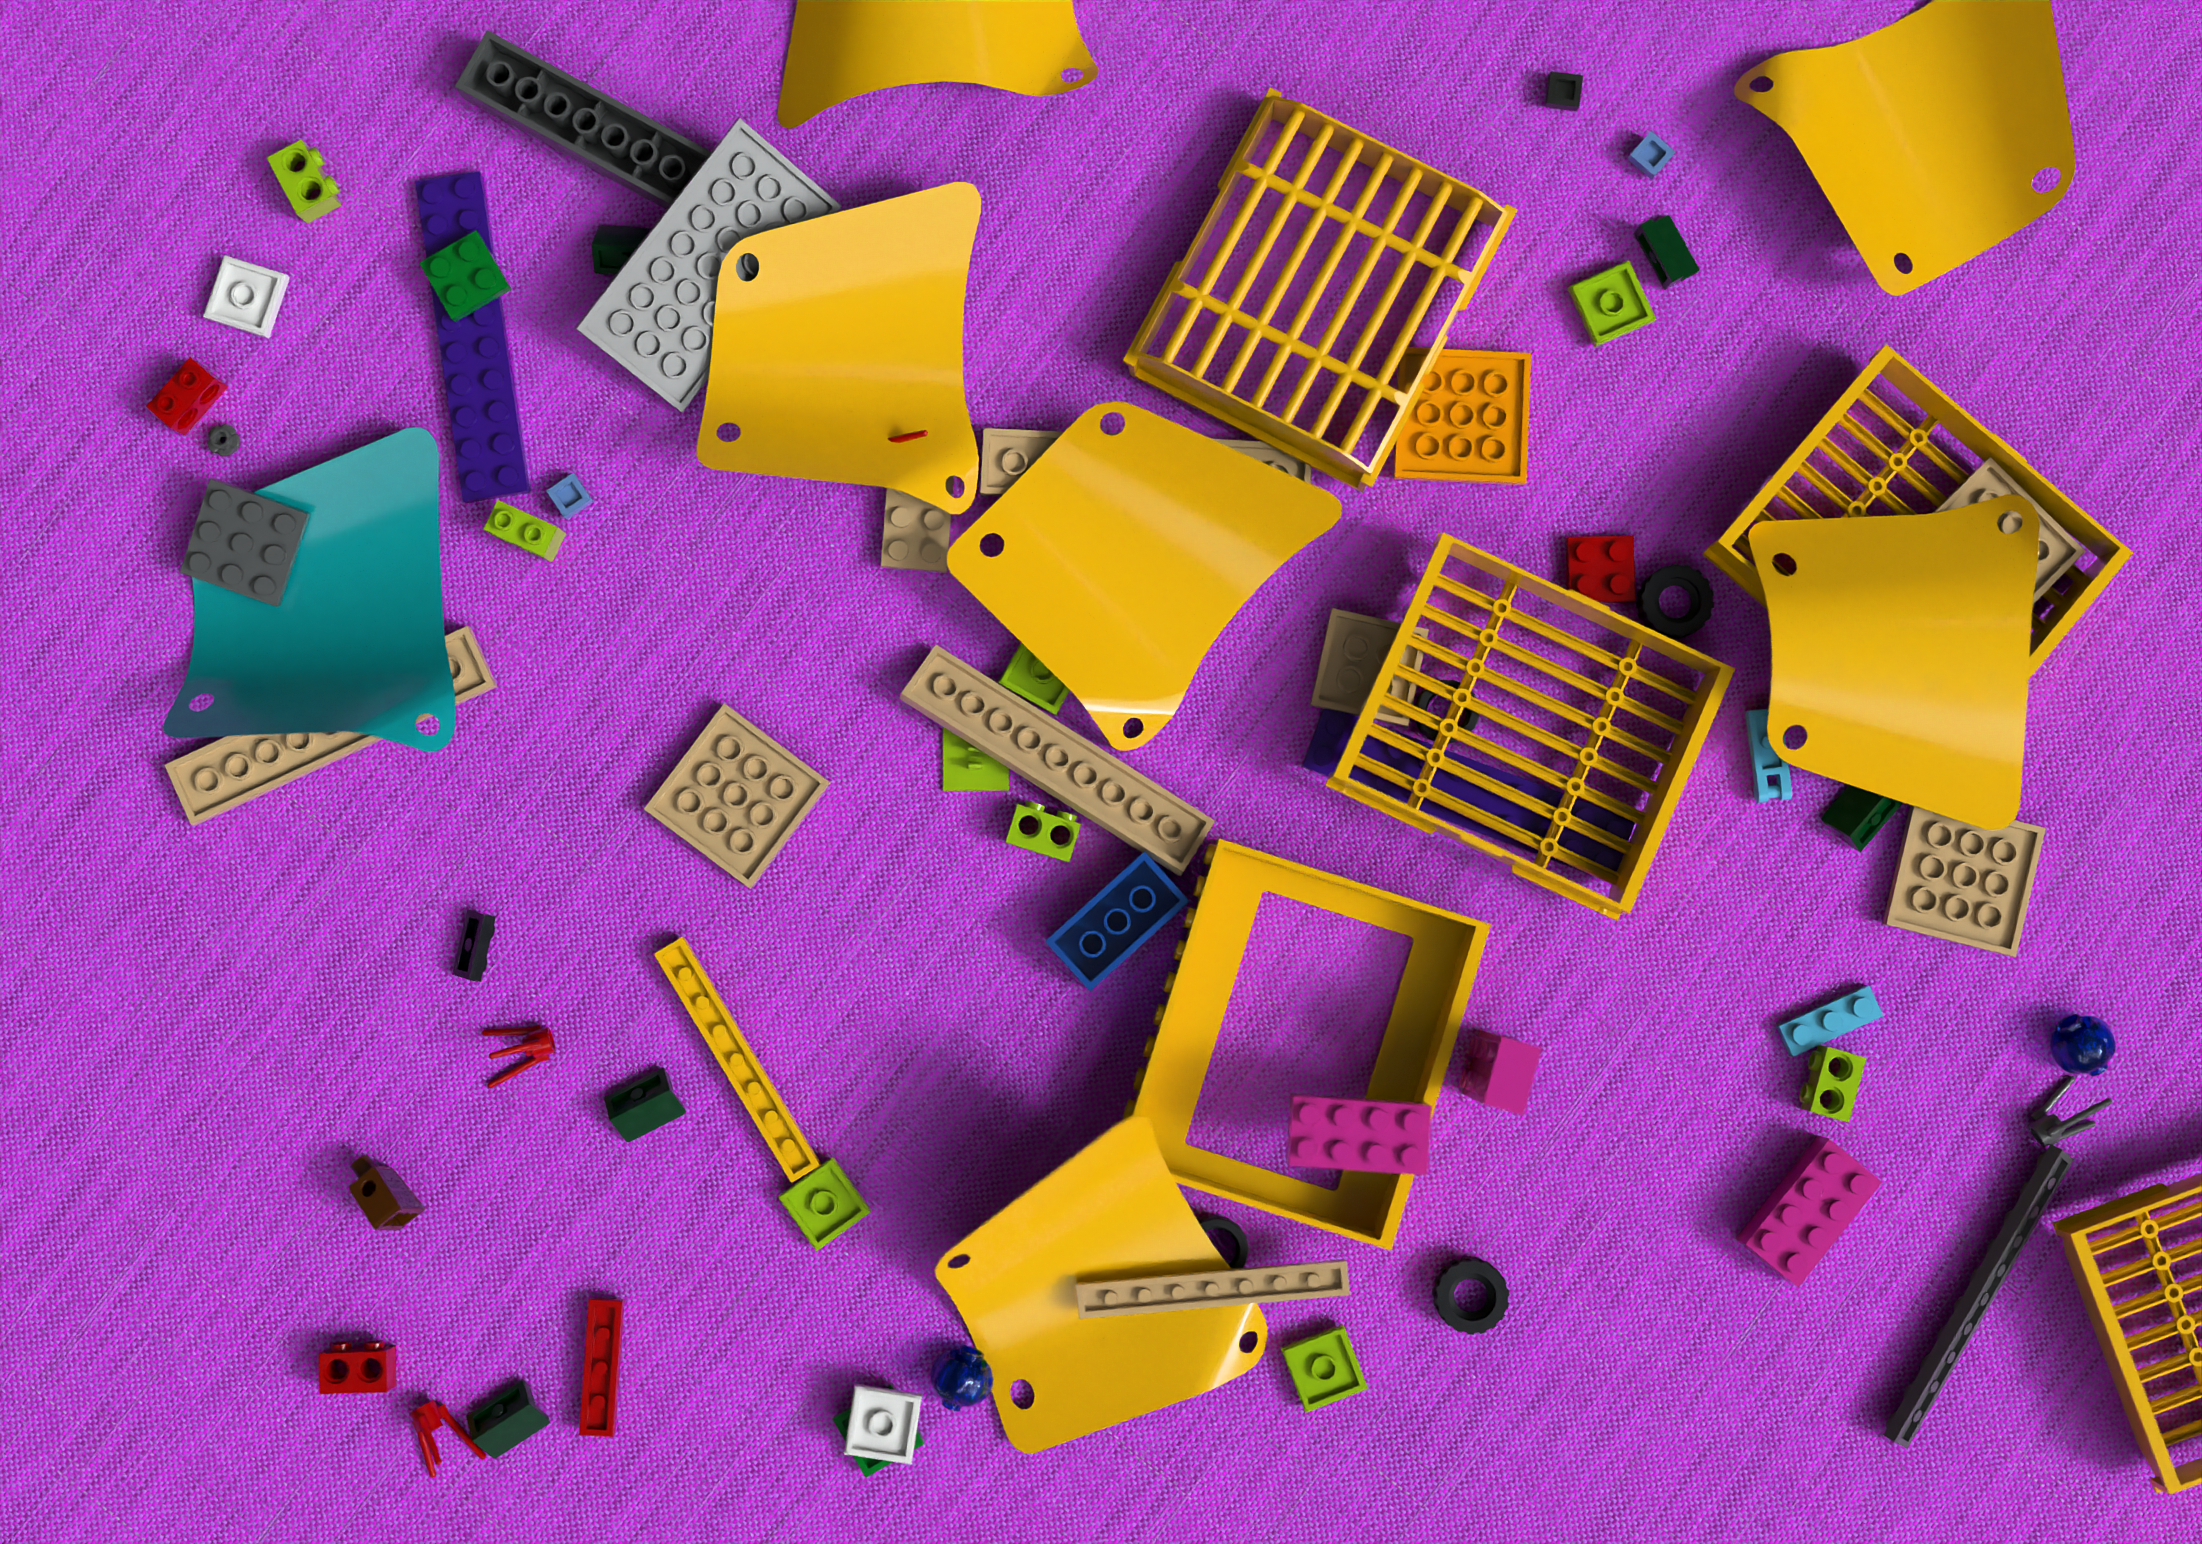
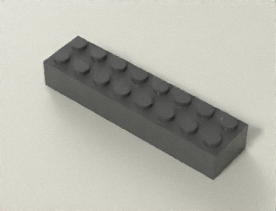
[455,30,711,209]

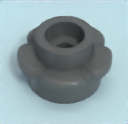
[207,424,240,457]

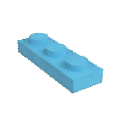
[1776,985,1883,1057]

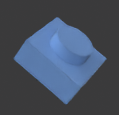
[1627,131,1675,180]
[546,473,594,520]

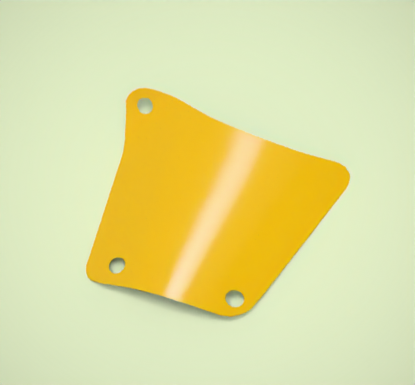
[778,0,1099,129]
[696,182,981,514]
[947,401,1342,751]
[1748,494,2040,830]
[935,1116,1268,1454]

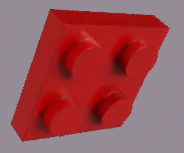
[1565,536,1636,603]

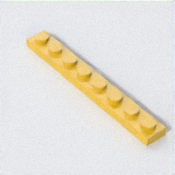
[654,937,821,1183]

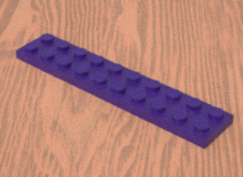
[415,171,531,503]
[1302,708,1635,878]

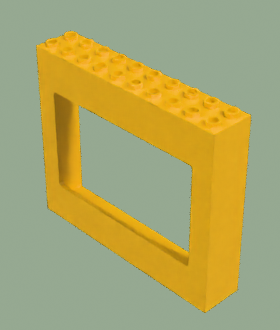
[1123,839,1491,1251]

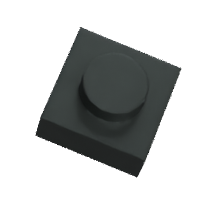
[1545,71,1583,111]

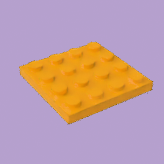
[1393,347,1531,485]

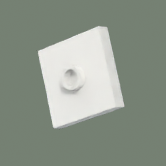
[203,255,290,339]
[844,1384,922,1464]

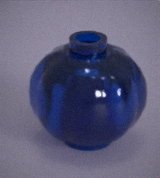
[2050,1014,2116,1076]
[930,1345,993,1411]

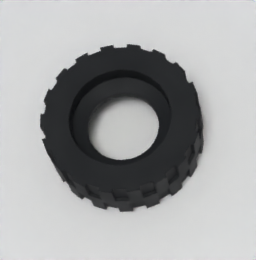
[1636,564,1714,639]
[1432,1256,1510,1335]

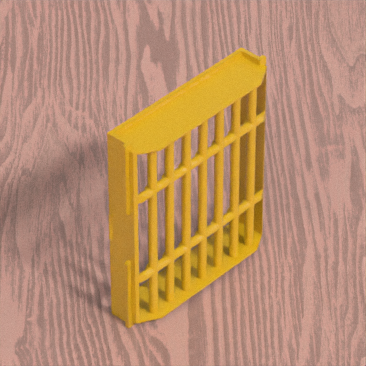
[1123,87,1518,493]
[1702,344,2133,680]
[1324,532,1735,921]
[2052,1173,2202,1495]

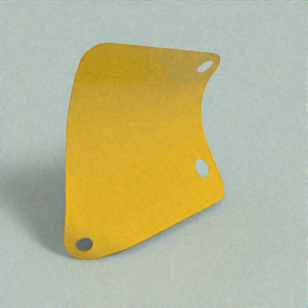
[1734,0,2076,296]

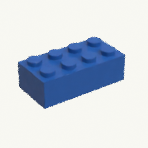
[1045,851,1189,991]

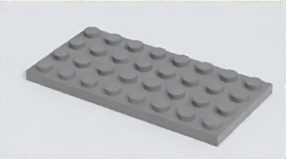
[575,118,841,412]

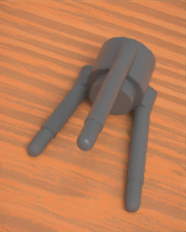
[2028,1076,2112,1147]

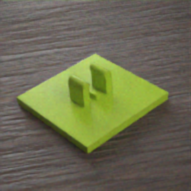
[943,727,1009,791]

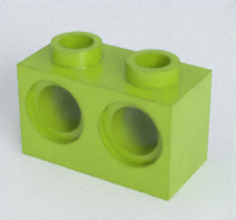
[267,139,342,224]
[483,500,566,563]
[1006,800,1081,863]
[1799,1045,1866,1123]

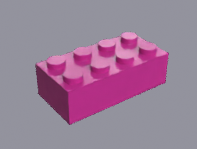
[1460,1030,1542,1116]
[1286,1093,1432,1175]
[1735,1136,1882,1287]

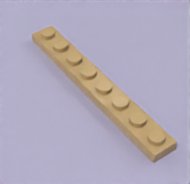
[1076,1259,1350,1319]

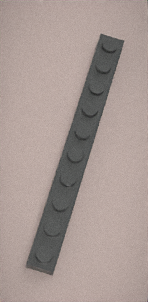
[1883,1144,2073,1449]

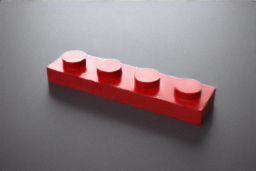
[579,1297,625,1437]

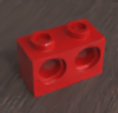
[146,357,228,435]
[319,1340,397,1394]

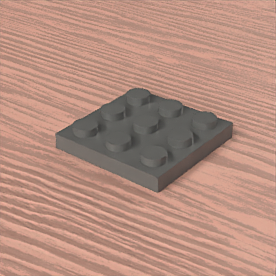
[180,478,311,607]

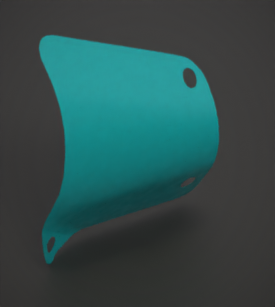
[162,427,456,752]

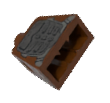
[349,1155,425,1230]

